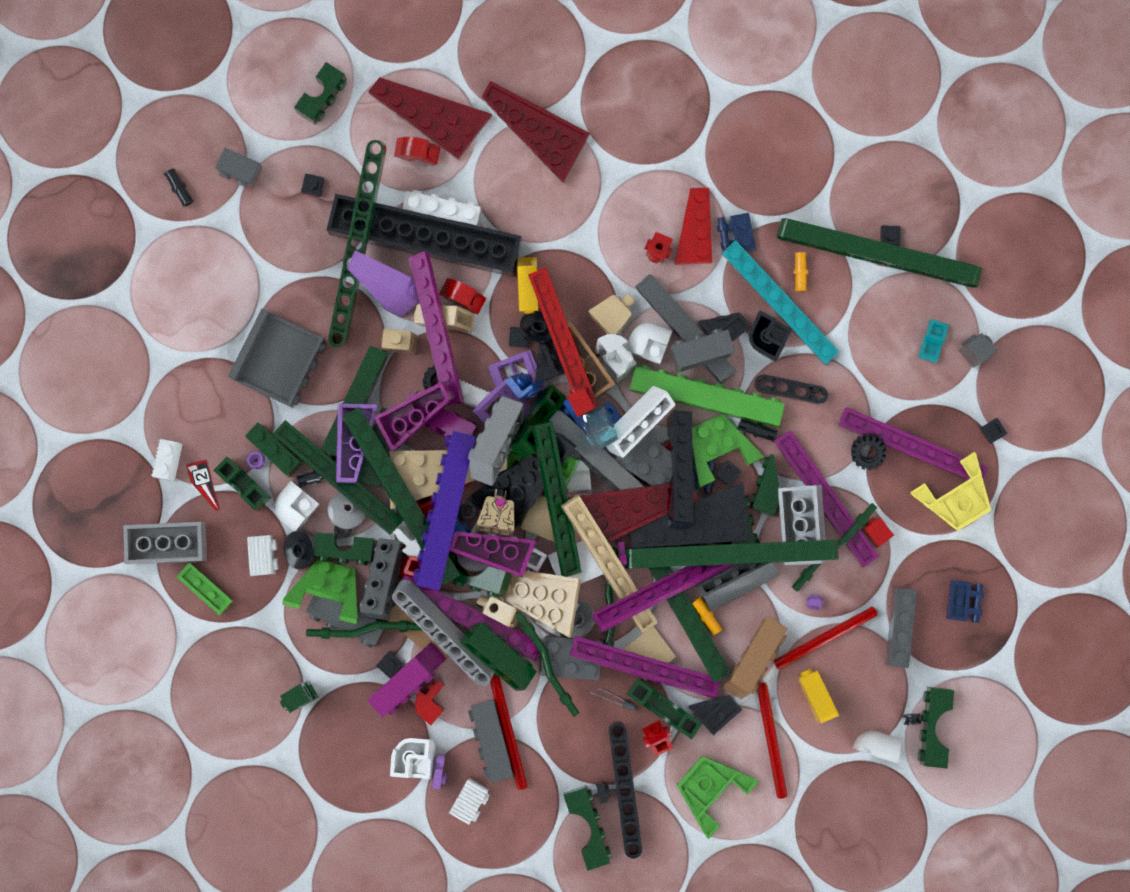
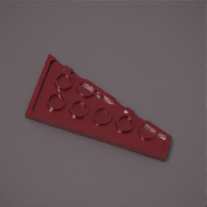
[368,77,492,160]
[481,81,590,183]
[568,483,698,542]

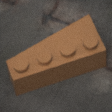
[568,321,617,399]
[722,616,788,700]

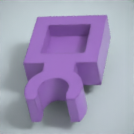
[432,753,447,789]

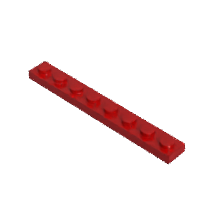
[528,268,601,420]

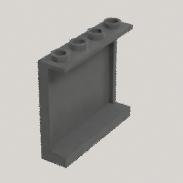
[228,308,327,408]

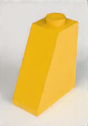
[517,257,538,314]
[797,668,839,723]

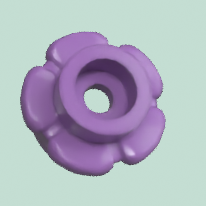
[247,451,266,470]
[806,594,825,610]

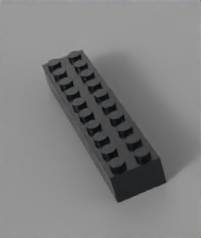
[326,193,522,277]

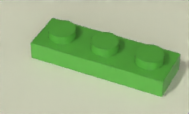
[177,562,234,615]

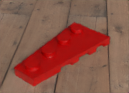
[674,187,713,265]

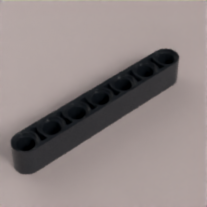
[609,721,642,859]

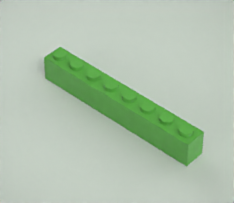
[629,365,785,428]

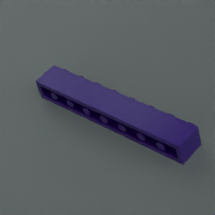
[412,431,476,591]

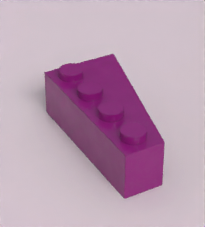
[374,381,455,452]
[406,391,479,438]
[449,532,537,578]
[367,642,446,718]

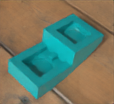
[918,319,949,364]

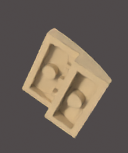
[520,495,555,543]
[622,626,676,682]

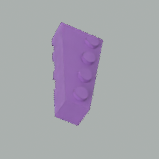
[336,403,378,483]

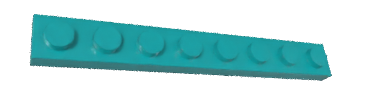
[721,240,839,365]

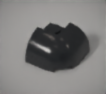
[749,310,792,362]

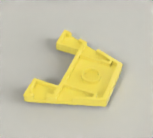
[910,452,991,531]

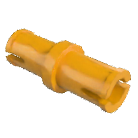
[793,252,808,292]
[691,597,723,635]

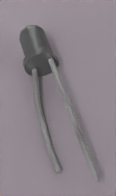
[590,688,636,711]

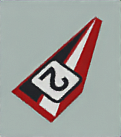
[186,459,219,511]

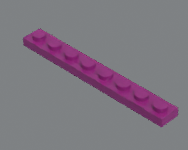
[409,252,464,406]
[838,407,988,480]
[774,430,879,568]
[592,564,735,632]
[402,575,544,661]
[569,636,720,699]

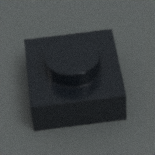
[301,173,325,197]
[880,225,901,246]
[509,327,529,348]
[980,418,1008,444]
[715,460,742,487]
[376,651,404,679]
[596,781,611,804]

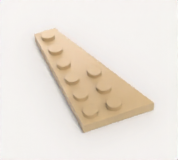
[390,450,507,510]
[468,567,581,638]

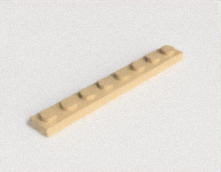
[561,495,658,634]

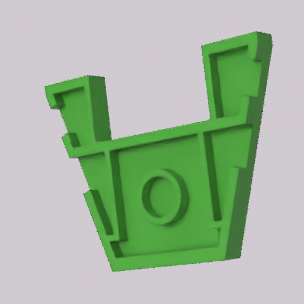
[692,414,764,489]
[282,559,358,624]
[677,756,759,839]

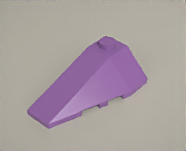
[347,251,419,318]

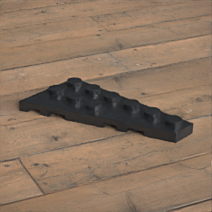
[467,434,577,531]
[630,482,748,548]

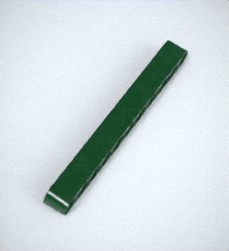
[328,140,387,347]
[777,218,982,288]
[625,540,839,569]

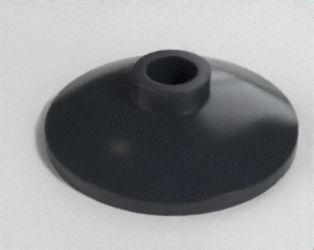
[520,311,552,343]
[283,531,314,569]

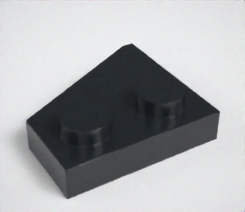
[698,312,751,342]
[535,340,565,383]
[688,695,742,736]

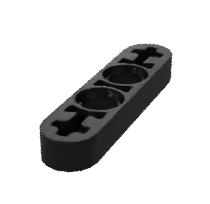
[754,374,828,404]

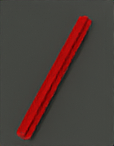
[774,607,878,669]
[490,675,527,790]
[757,682,788,799]

